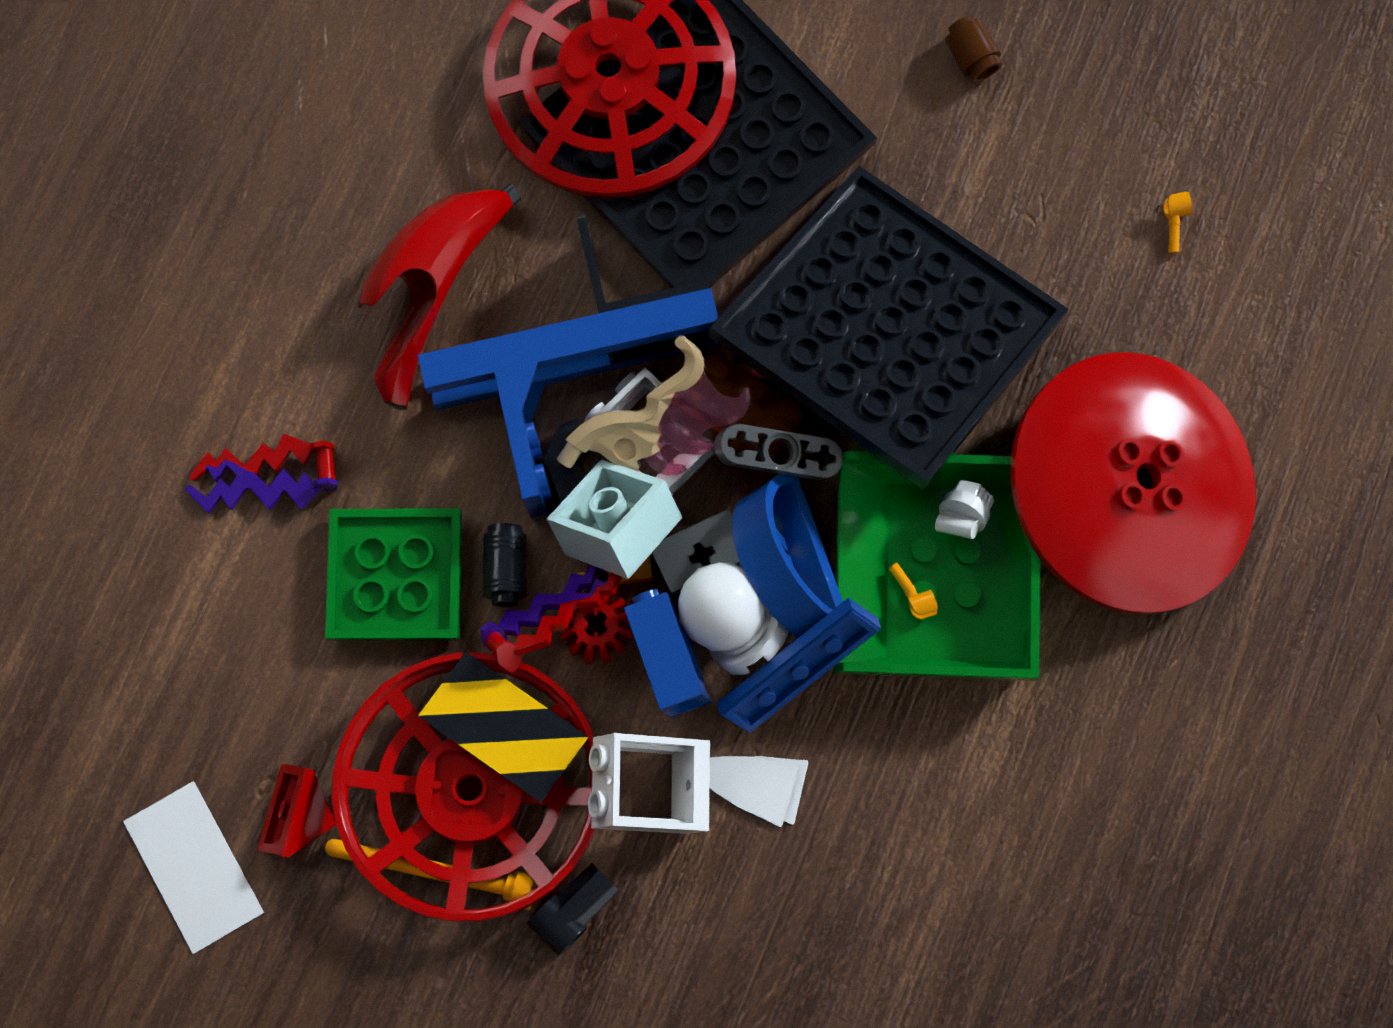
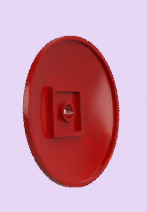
[1010,352,1256,614]

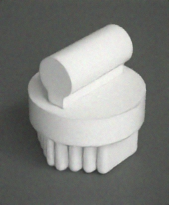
[935,480,994,539]

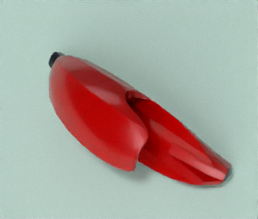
[358,184,521,410]

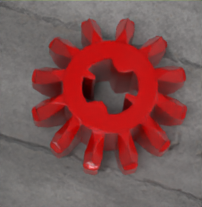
[560,590,634,665]

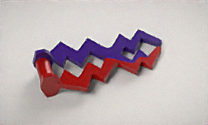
[185,433,338,514]
[479,564,622,673]

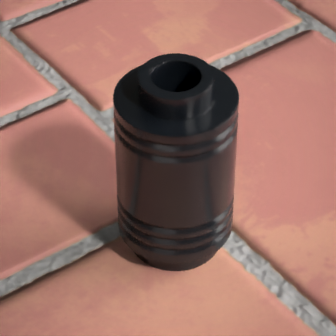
[483,523,527,607]

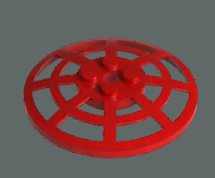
[483,0,736,198]
[332,652,596,922]

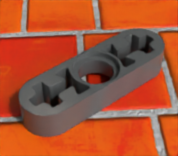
[714,424,843,480]

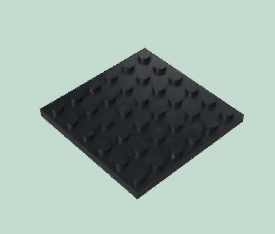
[519,0,877,288]
[708,166,1069,490]

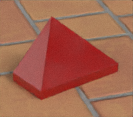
[257,764,336,858]

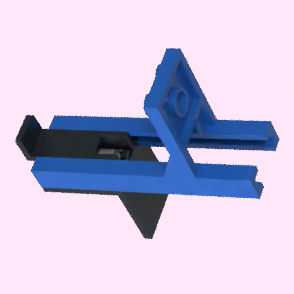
[418,215,743,518]

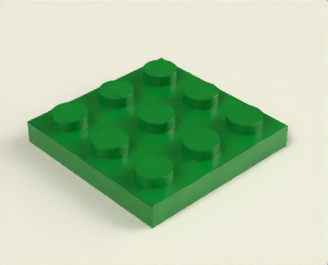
[325,508,462,641]

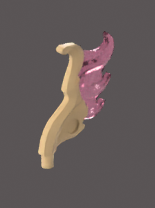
[557,336,751,476]

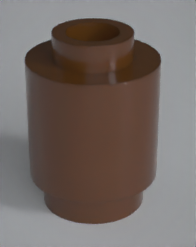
[945,16,1003,82]

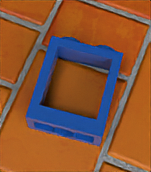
[624,589,712,718]

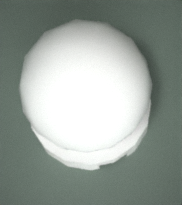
[678,562,789,675]

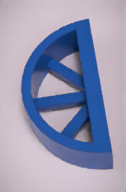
[732,474,843,638]

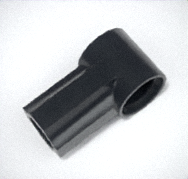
[527,863,619,957]

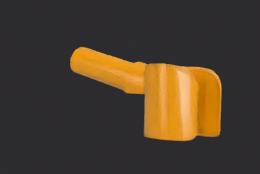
[1163,192,1192,254]
[889,563,938,619]

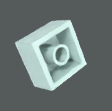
[547,459,683,579]

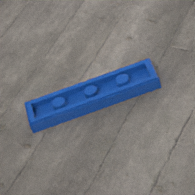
[717,597,881,733]

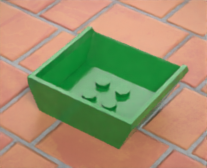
[834,451,1040,681]

